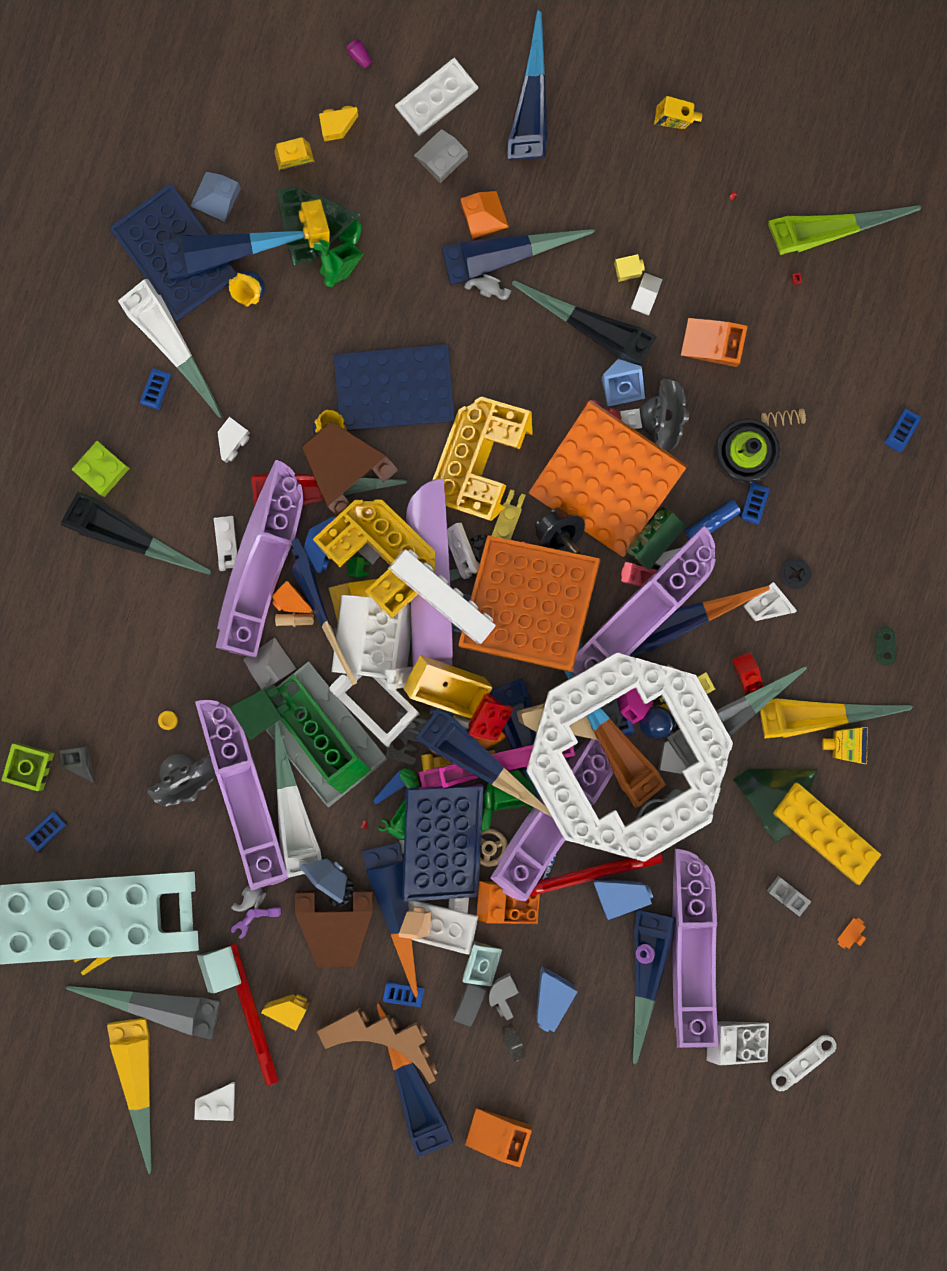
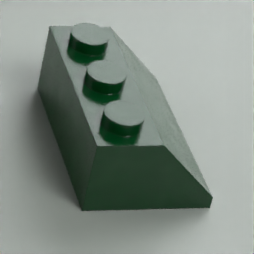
[626,507,686,570]

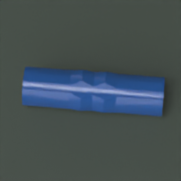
[684,499,741,539]

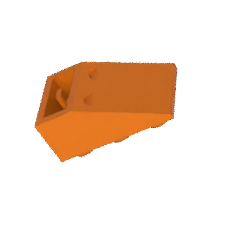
[681,318,747,367]
[477,881,540,924]
[465,1108,532,1168]

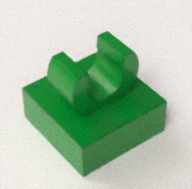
[347,557,370,577]

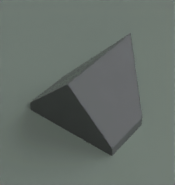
[59,746,95,784]

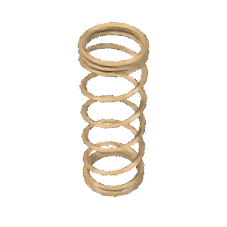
[761,409,806,427]

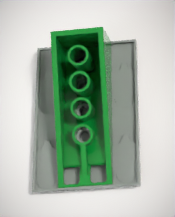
[266,661,388,807]

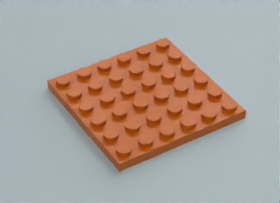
[529,400,687,557]
[458,535,600,672]

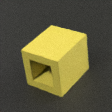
[614,254,645,282]

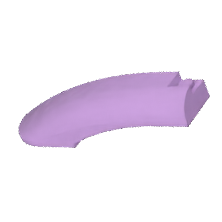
[216,460,303,657]
[406,479,453,668]
[572,526,716,676]
[195,700,288,890]
[491,738,614,901]
[672,849,718,1048]

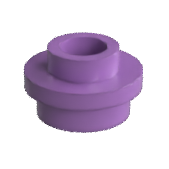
[636,944,655,964]

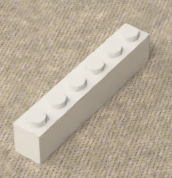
[388,549,496,644]

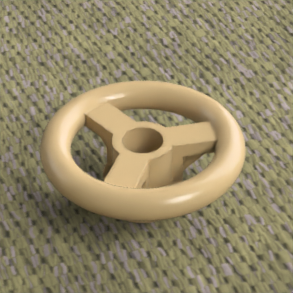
[480,828,508,867]

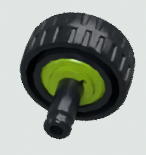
[714,418,780,484]

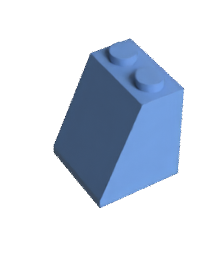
[593,878,653,920]
[536,966,578,1032]

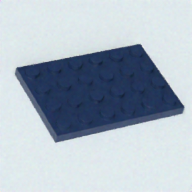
[109,183,237,322]
[334,345,455,431]
[402,784,483,902]

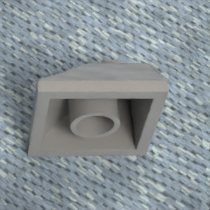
[243,638,297,689]

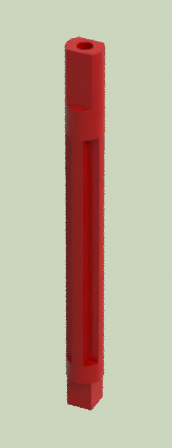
[529,852,662,897]
[224,944,279,1086]

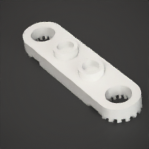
[771,1035,837,1091]

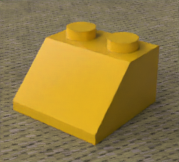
[261,994,310,1031]

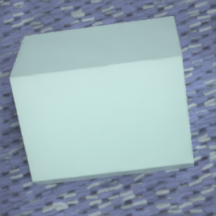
[463,941,502,986]
[197,946,242,993]

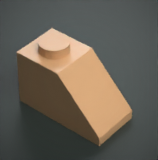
[399,907,431,939]

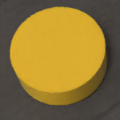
[158,711,178,730]

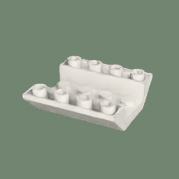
[332,595,412,680]

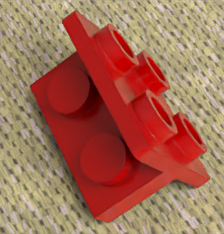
[468,693,514,741]

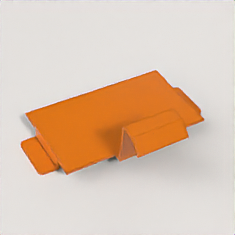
[837,918,866,949]

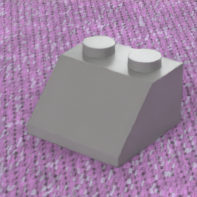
[414,129,468,183]

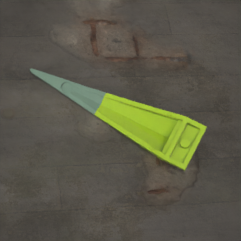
[769,205,921,255]

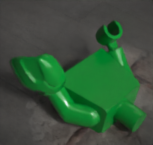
[314,218,364,287]
[378,768,420,840]
[481,770,537,832]

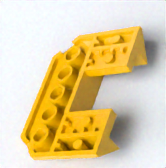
[432,397,532,521]
[313,500,436,618]

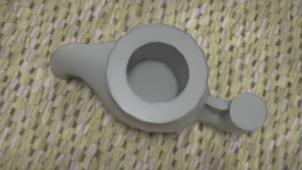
[464,274,511,300]
[231,886,266,912]

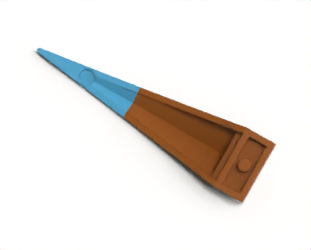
[564,670,666,808]

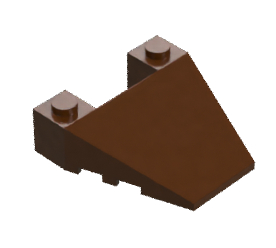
[301,421,398,517]
[295,889,374,968]

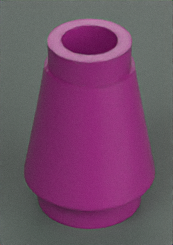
[346,38,373,69]

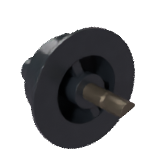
[535,507,585,554]

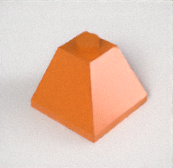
[460,191,509,240]
[272,581,314,614]

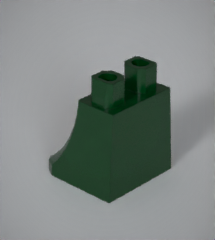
[229,685,290,740]

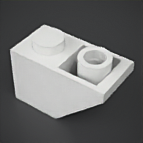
[218,417,250,463]

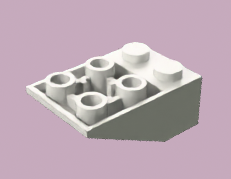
[707,1021,769,1065]

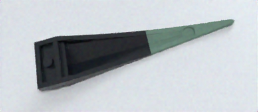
[512,281,657,366]
[61,492,211,575]

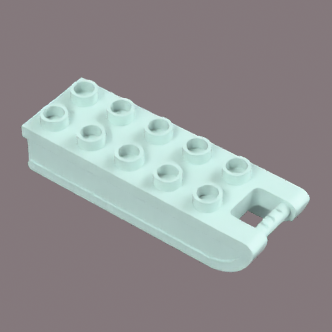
[0,872,199,964]

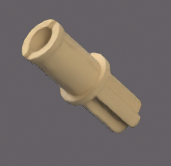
[275,612,314,627]

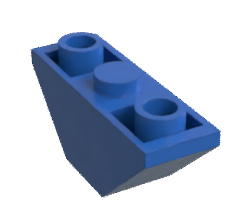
[304,516,336,574]

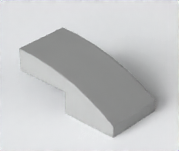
[767,876,811,917]

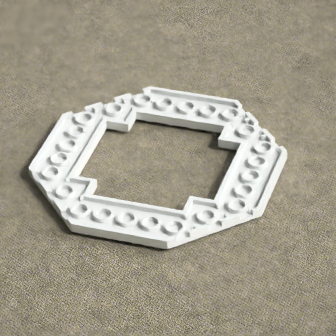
[526,653,733,862]

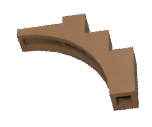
[317,1008,439,1084]

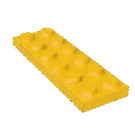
[773,783,881,885]

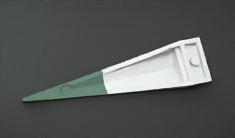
[118,279,223,418]
[273,722,322,878]

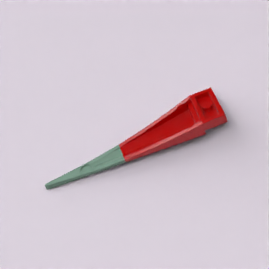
[251,474,407,507]

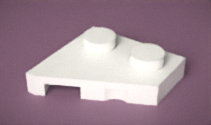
[743,582,797,621]
[195,1082,235,1121]

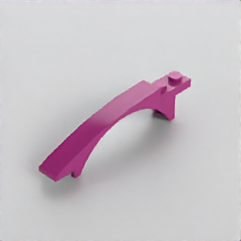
[419,745,575,788]

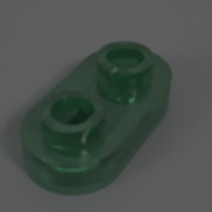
[875,627,896,666]

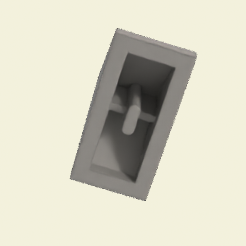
[658,740,686,774]

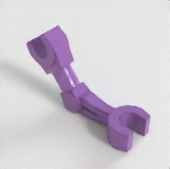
[231,907,281,939]

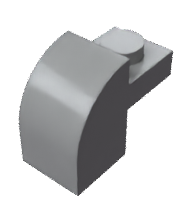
[489,973,519,1020]

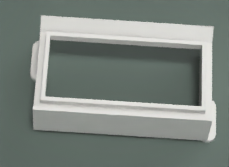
[330,674,420,747]

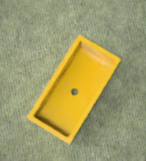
[403,655,493,719]

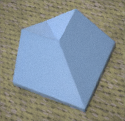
[602,359,645,406]

